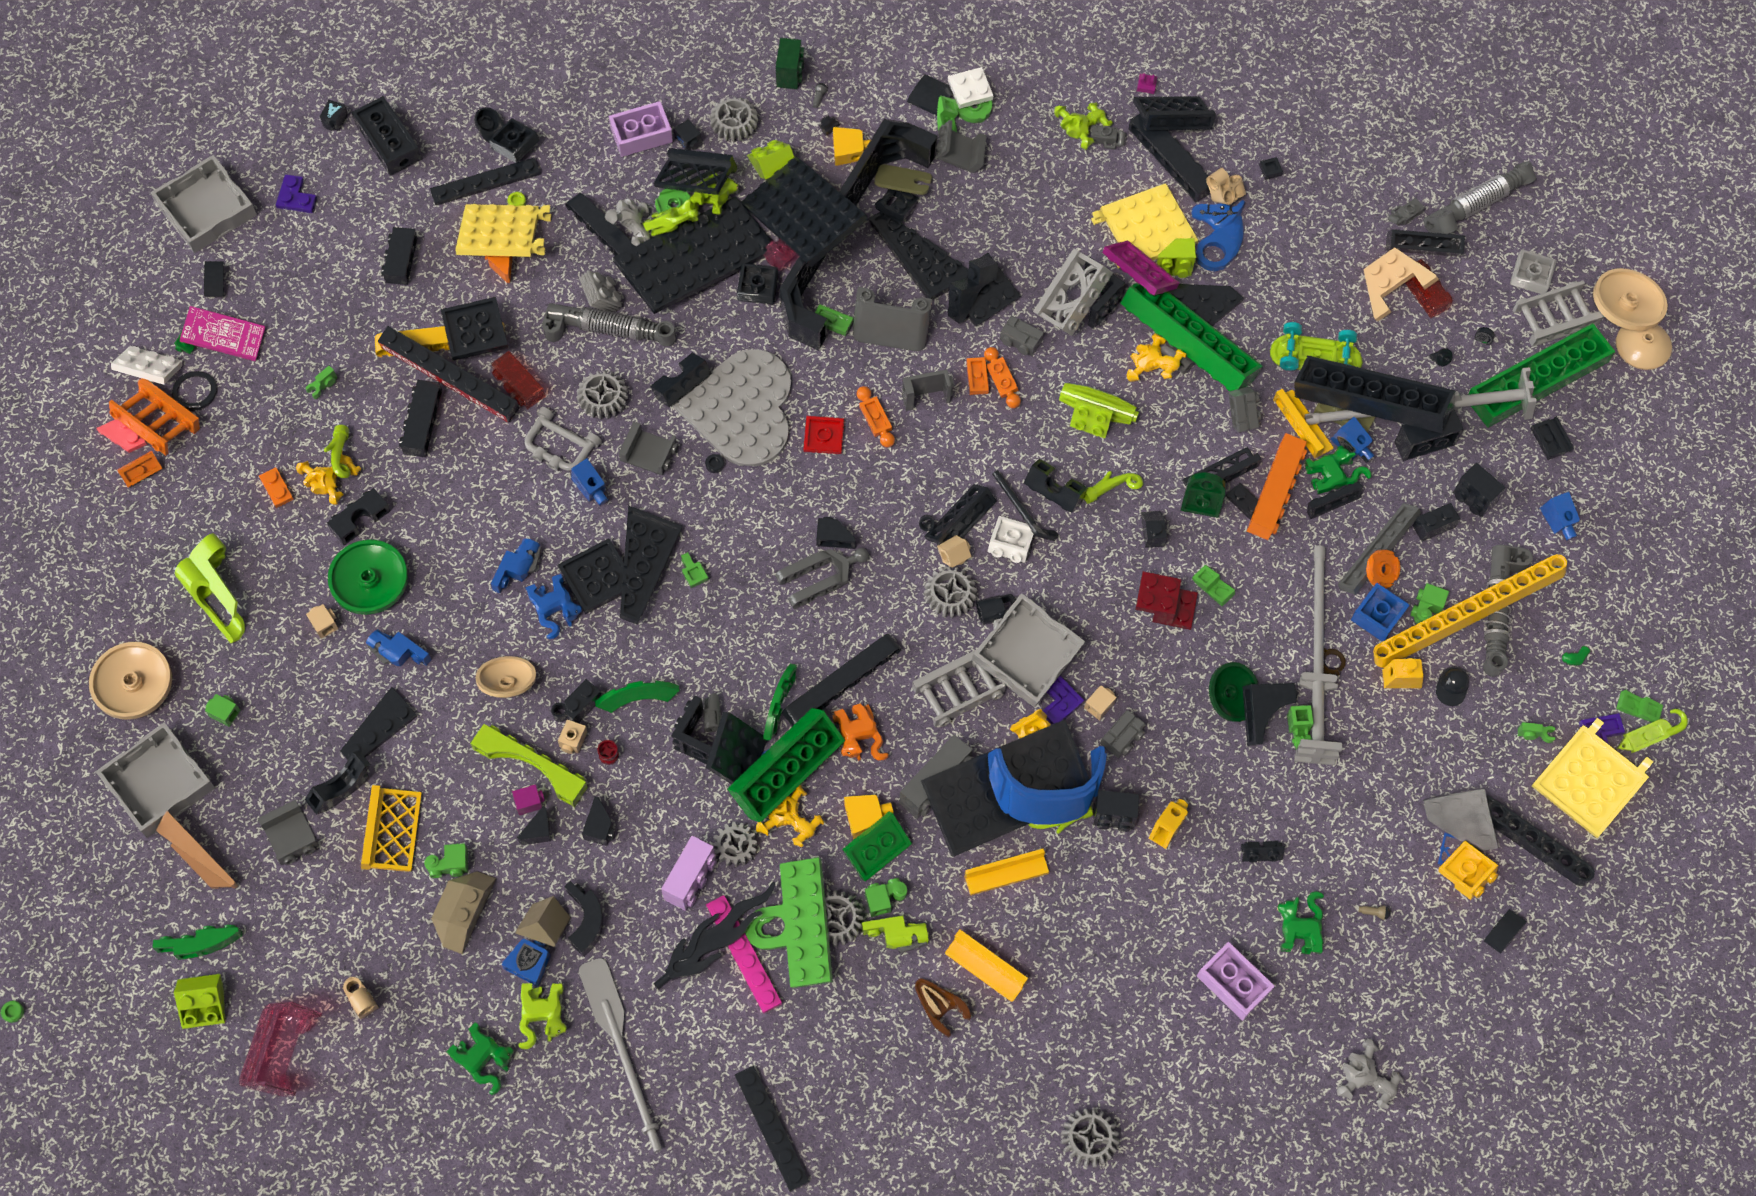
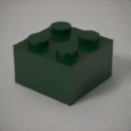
[776,38,805,90]

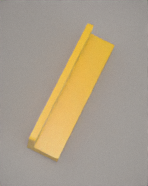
[1273,389,1333,459]
[964,848,1049,896]
[945,929,1028,1002]

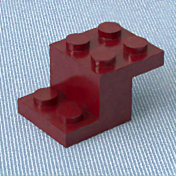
[1135,571,1198,630]

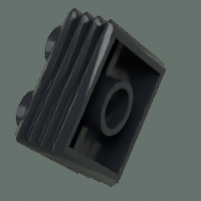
[489,118,540,163]
[737,263,778,305]

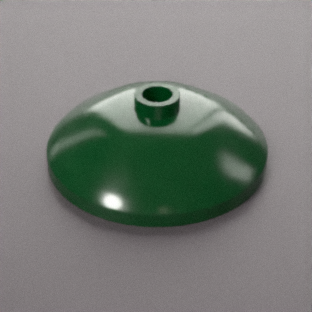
[1209,662,1258,722]

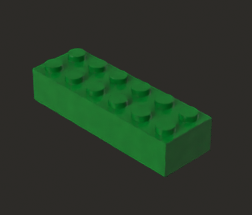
[727,708,845,823]

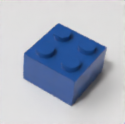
[1351,583,1410,642]

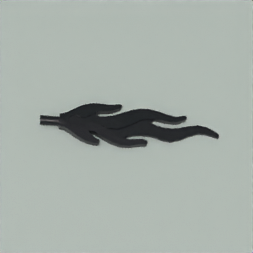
[653,882,776,990]

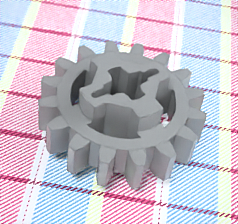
[712,822,757,867]

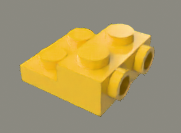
[1438,841,1498,900]

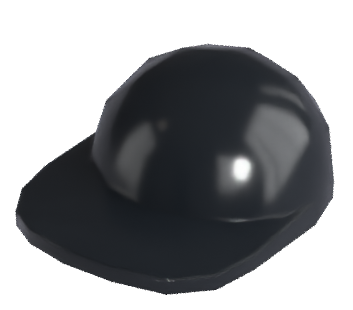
[474,107,504,144]
[1436,666,1469,707]

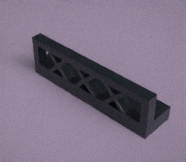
[1182,447,1262,486]
[924,484,997,545]

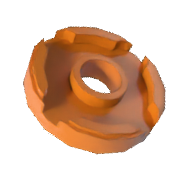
[1366,549,1400,588]

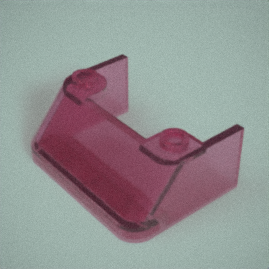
[239,1002,322,1096]

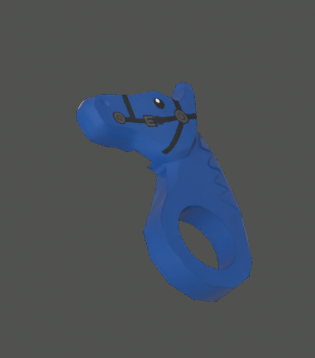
[1191,200,1245,272]

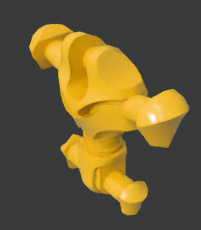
[1126,333,1186,382]
[296,450,361,505]
[756,784,824,847]

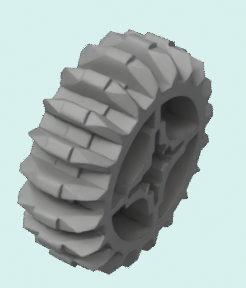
[710,96,758,142]
[577,370,628,419]
[924,566,977,618]
[825,890,863,947]
[1061,1108,1119,1168]

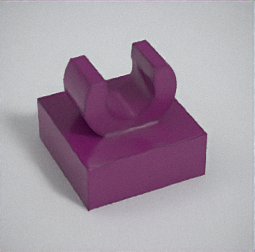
[1137,73,1157,94]

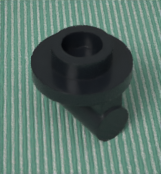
[819,115,840,136]
[1429,348,1453,367]

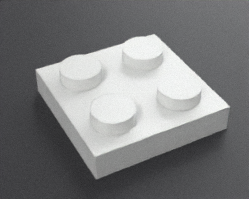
[948,67,993,109]

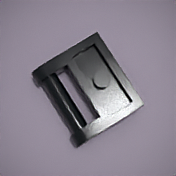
[875,189,919,221]

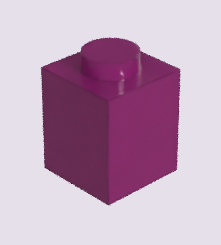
[512,784,545,816]

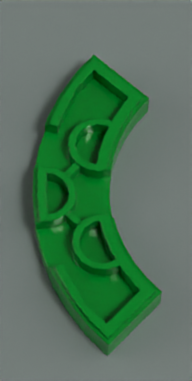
[763,663,797,741]
[595,681,680,713]

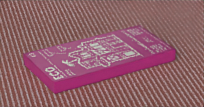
[180,306,265,361]

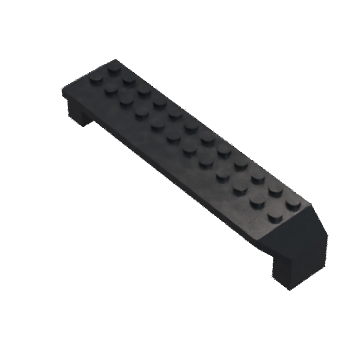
[779,119,937,351]

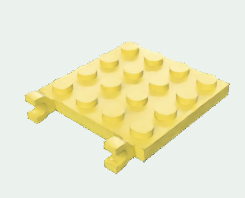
[1091,183,1198,268]
[456,204,551,257]
[1532,718,1653,838]

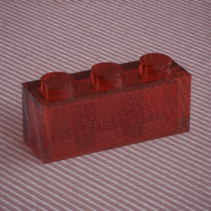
[1405,259,1453,318]
[491,351,546,410]

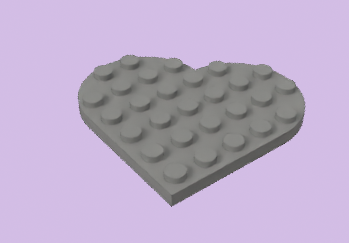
[672,349,791,466]

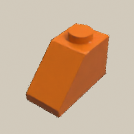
[485,256,513,283]

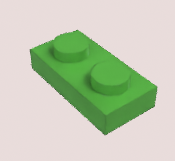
[815,304,853,336]

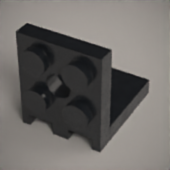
[1084,257,1125,330]
[671,695,712,765]

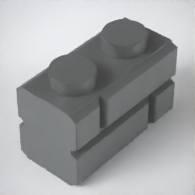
[1000,316,1044,356]
[1228,387,1261,432]
[1100,710,1145,758]

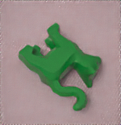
[1304,446,1372,494]
[1277,891,1324,955]
[446,1022,513,1095]

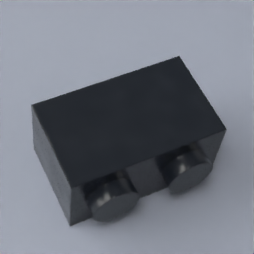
[1412,503,1460,541]

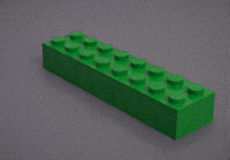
[1120,283,1263,391]
[1468,323,1615,428]

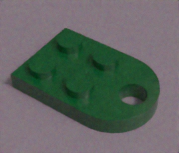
[1180,472,1226,518]

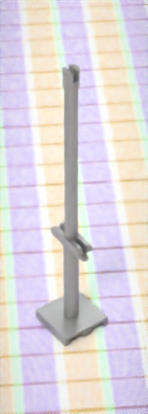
[1305,367,1536,425]
[1294,545,1342,765]

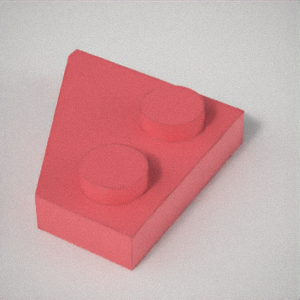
[97,412,147,453]

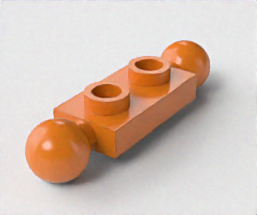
[984,347,1021,408]
[856,386,895,448]

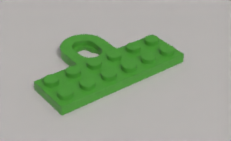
[746,857,833,988]

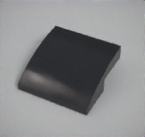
[907,74,953,116]

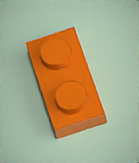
[966,357,989,395]
[117,451,162,487]
[259,467,294,508]

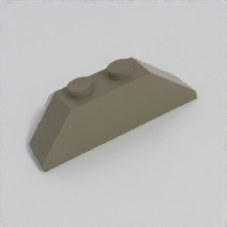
[431,872,496,954]

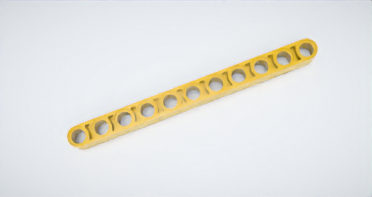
[1373,554,1567,668]

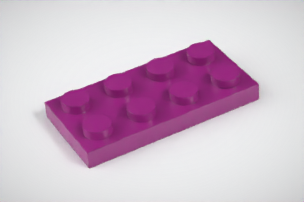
[1102,240,1180,295]

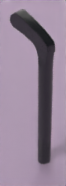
[992,470,1058,541]

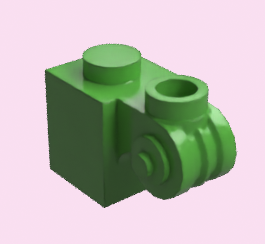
[1410,583,1449,624]
[1287,705,1313,750]
[424,843,468,878]
[865,878,907,917]

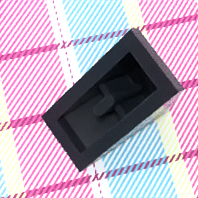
[517,806,551,845]

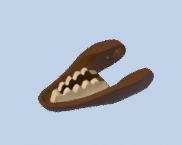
[915,979,971,1038]

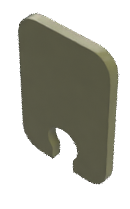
[874,164,932,195]

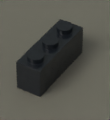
[381,227,418,285]

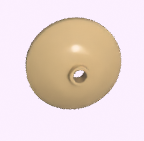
[1616,325,1672,370]
[476,656,536,698]

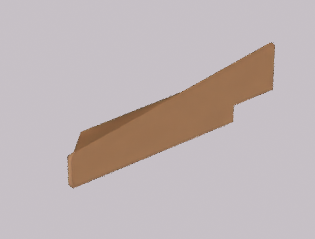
[156,811,238,889]

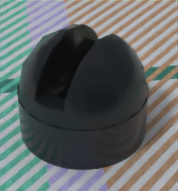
[919,514,935,531]

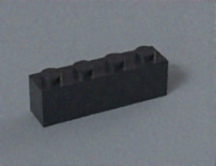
[1386,229,1465,257]
[399,380,442,457]

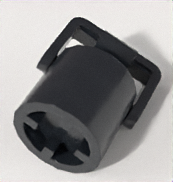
[976,594,1016,626]

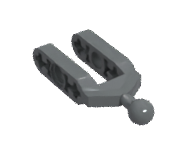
[775,548,869,609]

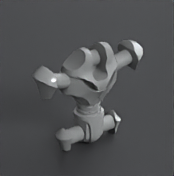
[605,198,657,246]
[1337,1039,1404,1109]

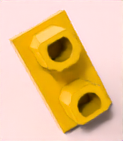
[1010,709,1051,738]

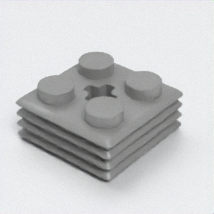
[1510,249,1557,294]
[579,270,622,313]

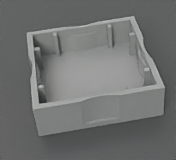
[150,155,257,253]
[972,593,1085,708]
[95,722,215,838]

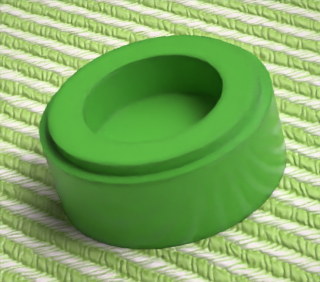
[1,1001,24,1023]

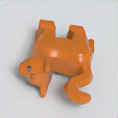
[832,703,889,761]

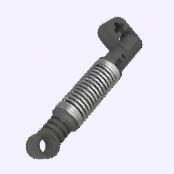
[1423,161,1536,234]
[542,303,676,346]

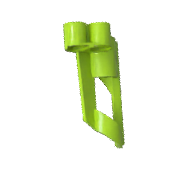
[175,533,245,643]

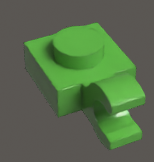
[305,366,337,399]
[681,552,708,588]
[1518,722,1555,743]

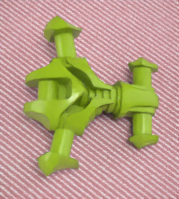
[1054,102,1113,150]

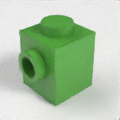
[205,694,241,727]

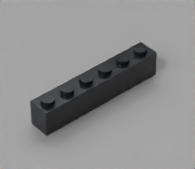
[1128,114,1210,203]

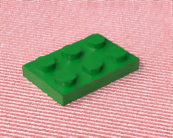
[842,811,912,882]

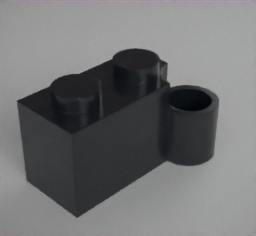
[551,679,602,723]

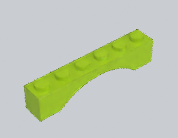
[470,724,588,808]

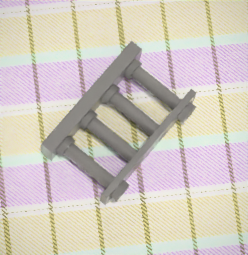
[1512,281,1603,347]
[912,649,1006,727]

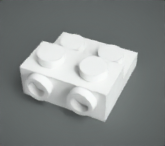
[988,516,1034,563]

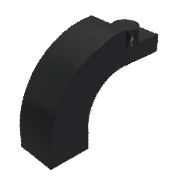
[305,750,371,815]
[564,881,603,957]

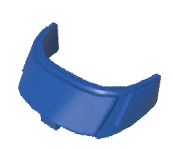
[988,746,1107,825]

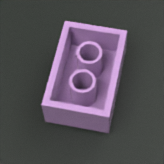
[609,101,673,157]
[661,836,717,911]
[1197,942,1275,1021]

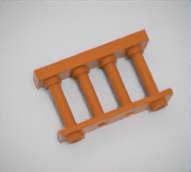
[109,378,200,456]

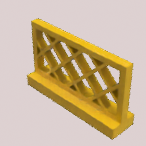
[361,785,421,872]

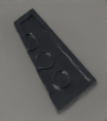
[340,687,417,760]

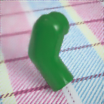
[1562,646,1591,666]

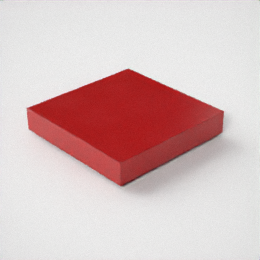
[803,416,844,454]

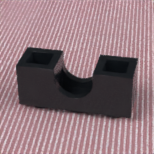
[650,352,712,408]
[1023,458,1088,513]
[327,488,390,546]

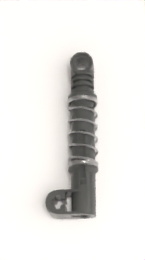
[1483,545,1533,677]

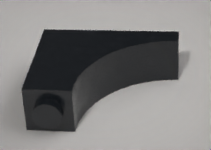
[1242,683,1297,746]

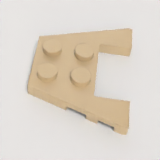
[1364,248,1439,321]

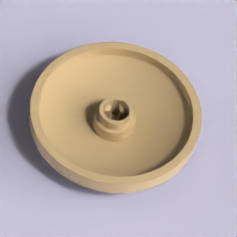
[1593,269,1668,331]
[89,642,172,719]

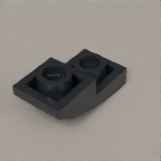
[204,261,224,298]
[1484,909,1527,954]

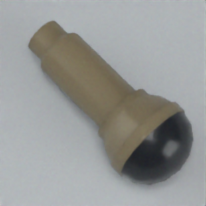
[1358,905,1391,920]

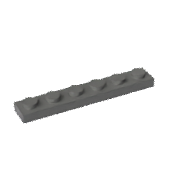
[1338,503,1421,595]

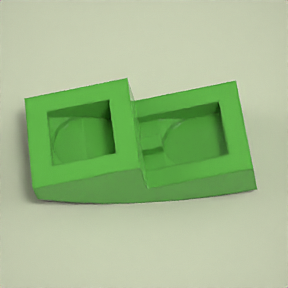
[937,96,958,132]
[1192,565,1235,606]
[1616,690,1663,722]

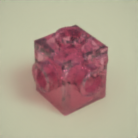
[763,239,796,271]

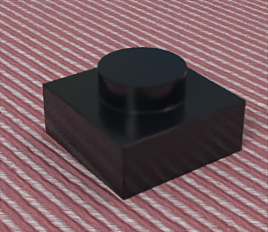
[1259,157,1283,180]

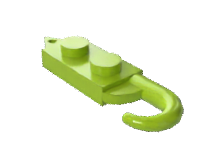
[1617,709,1688,753]

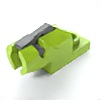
[862,916,928,953]

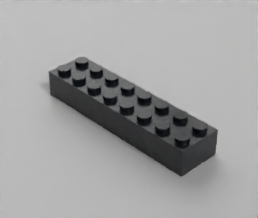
[1294,355,1455,433]

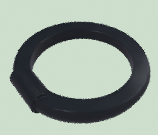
[172,371,217,411]

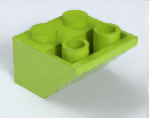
[747,140,794,180]
[1156,238,1196,278]
[174,974,225,1029]

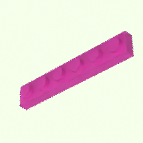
[706,895,782,1014]

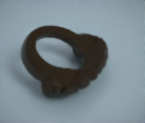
[1323,648,1346,676]

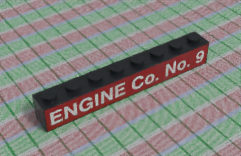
[378,326,519,423]

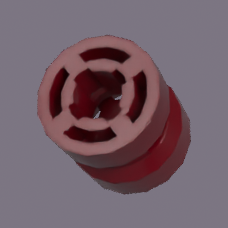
[597,740,619,765]

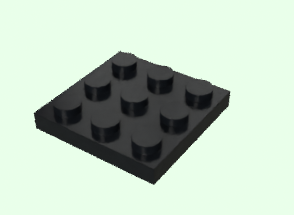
[440,297,508,361]
[557,538,624,614]
[706,712,766,785]

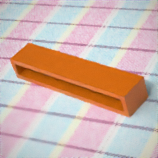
[1246,433,1307,540]

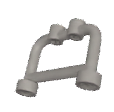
[525,407,602,471]

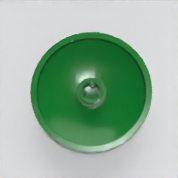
[328,540,408,615]

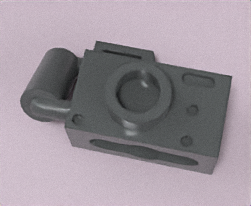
[1091,125,1126,150]
[1388,198,1425,226]

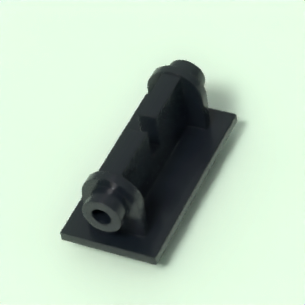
[1241,840,1285,863]

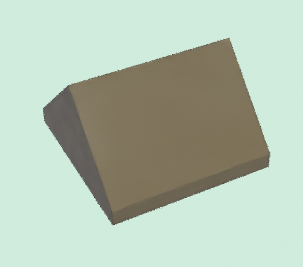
[516,896,571,947]

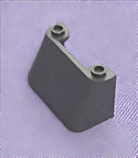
[853,287,932,351]

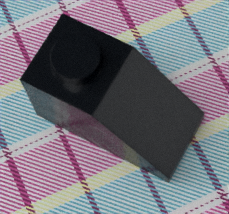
[1141,511,1167,548]
[816,517,855,549]
[582,797,615,846]

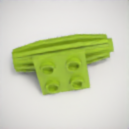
[1059,383,1139,438]

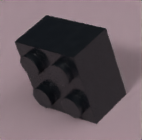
[1453,462,1506,517]
[1093,790,1139,832]

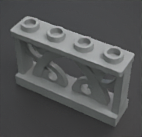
[1033,249,1113,336]

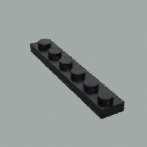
[430,157,540,206]
[735,1065,809,1192]

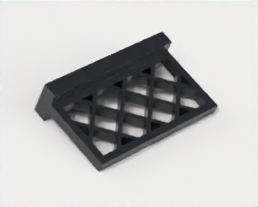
[1133,96,1216,131]
[653,148,738,195]

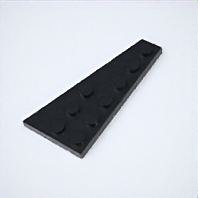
[869,212,968,300]
[620,505,682,625]

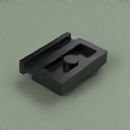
[1530,417,1574,460]

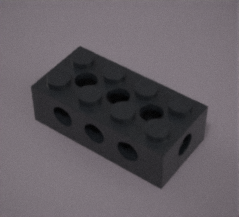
[351,96,422,176]

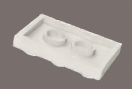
[111,346,182,384]

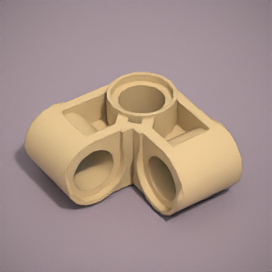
[1206,168,1246,205]
[343,977,379,1020]

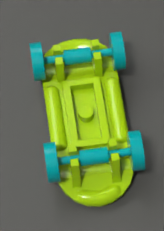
[1270,322,1363,371]

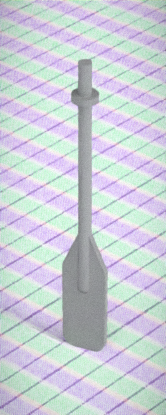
[579,958,662,1153]

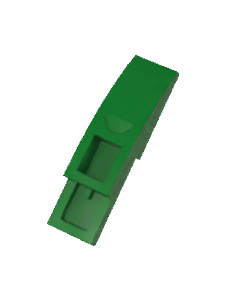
[153,925,243,960]

